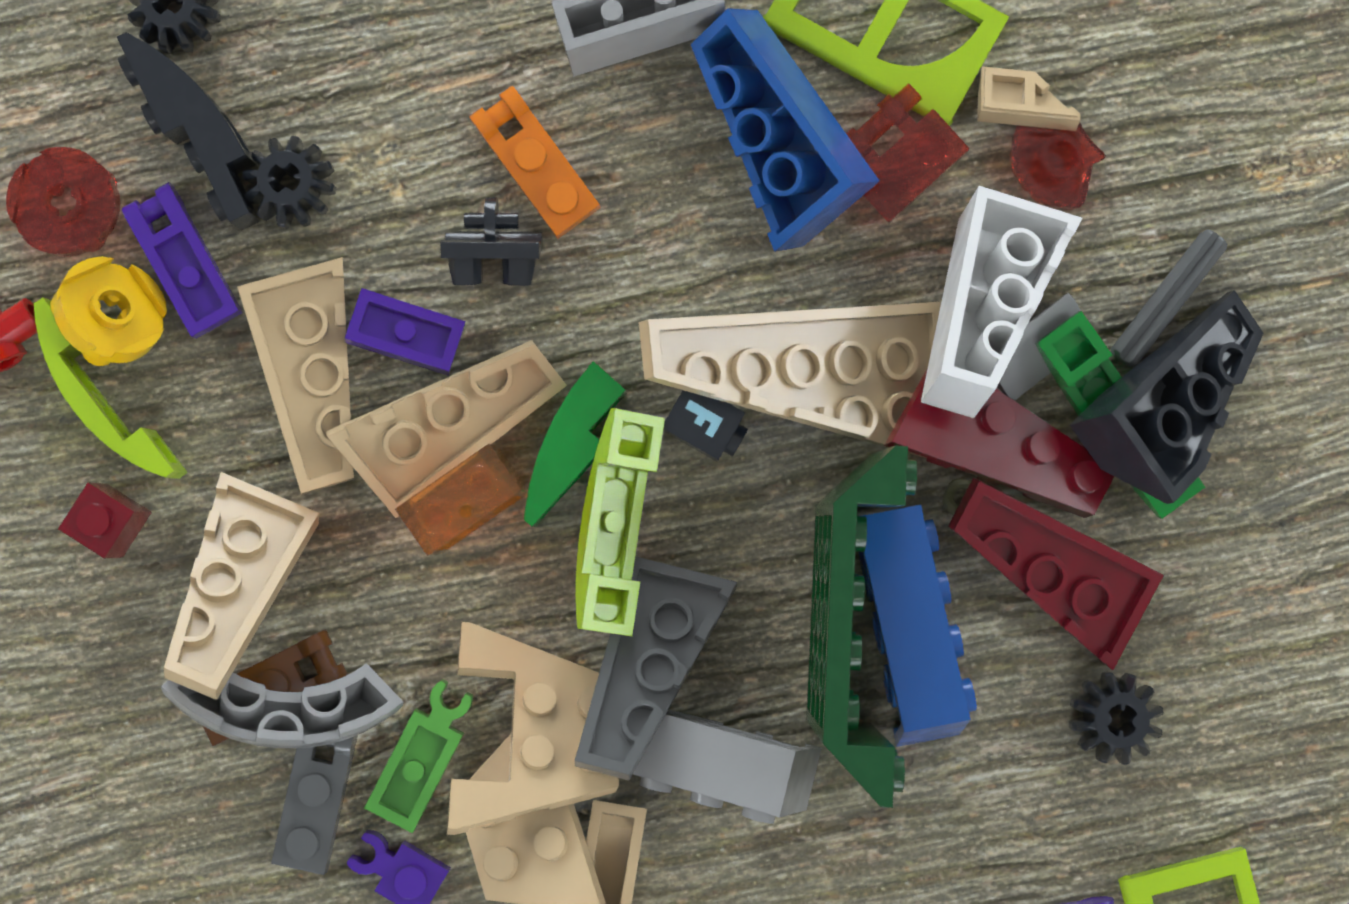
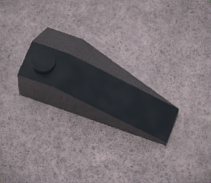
[1070,290,1264,504]

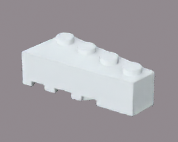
[921,186,1082,418]

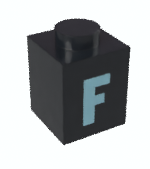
[663,390,748,462]

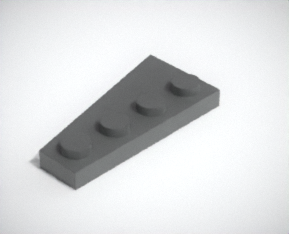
[575,556,737,780]

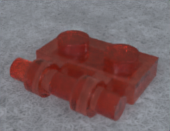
[846,83,970,224]

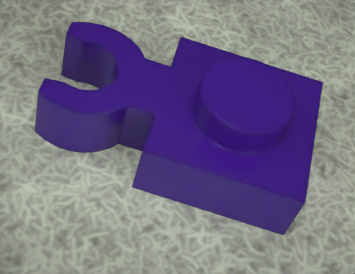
[347,830,451,904]

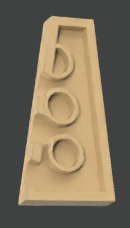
[237,257,354,495]
[326,340,567,518]

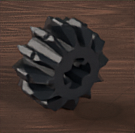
[127,0,221,54]
[242,136,337,229]
[1069,671,1164,765]

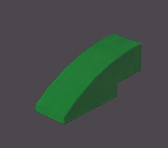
[524,361,627,527]

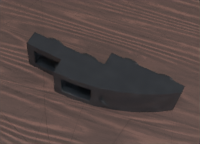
[117,32,261,231]

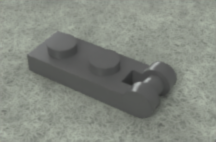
[271,735,358,875]

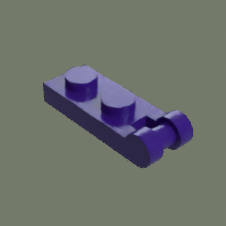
[122,182,243,339]

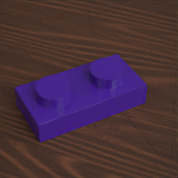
[344,288,466,376]

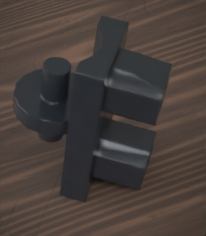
[440,197,543,286]

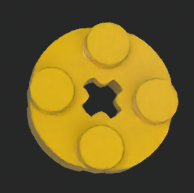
[50,256,167,366]

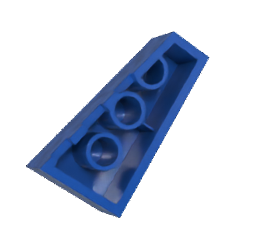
[690,8,880,252]
[858,504,977,747]

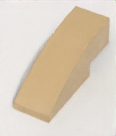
[586,800,647,904]

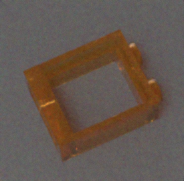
[395,444,528,556]

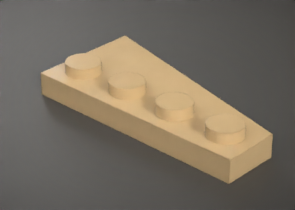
[164,472,319,700]

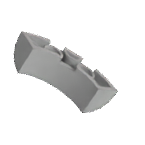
[161,663,403,748]

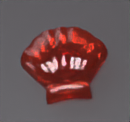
[1010,122,1106,210]

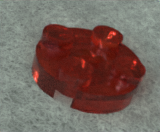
[6,147,120,257]

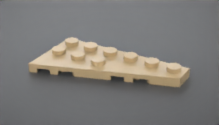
[639,302,941,458]

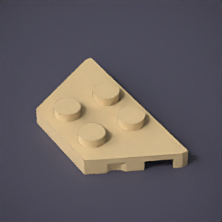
[466,734,606,904]

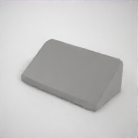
[998,293,1081,401]

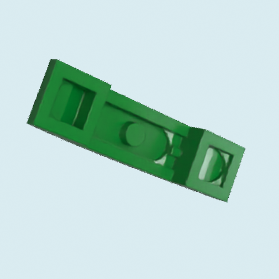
[1035,311,1205,519]

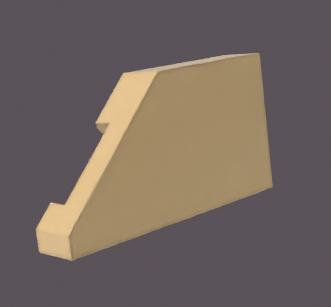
[977,67,1080,131]

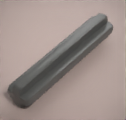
[1111,229,1228,367]

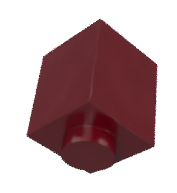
[58,482,152,559]

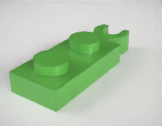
[364,679,473,833]

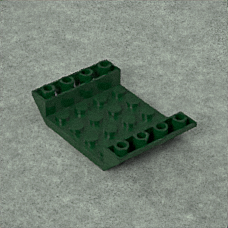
[806,446,917,808]

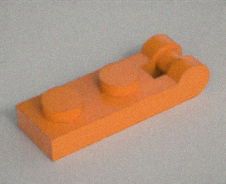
[469,86,601,239]

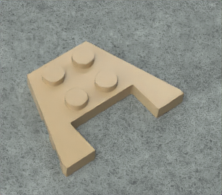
[447,622,619,835]

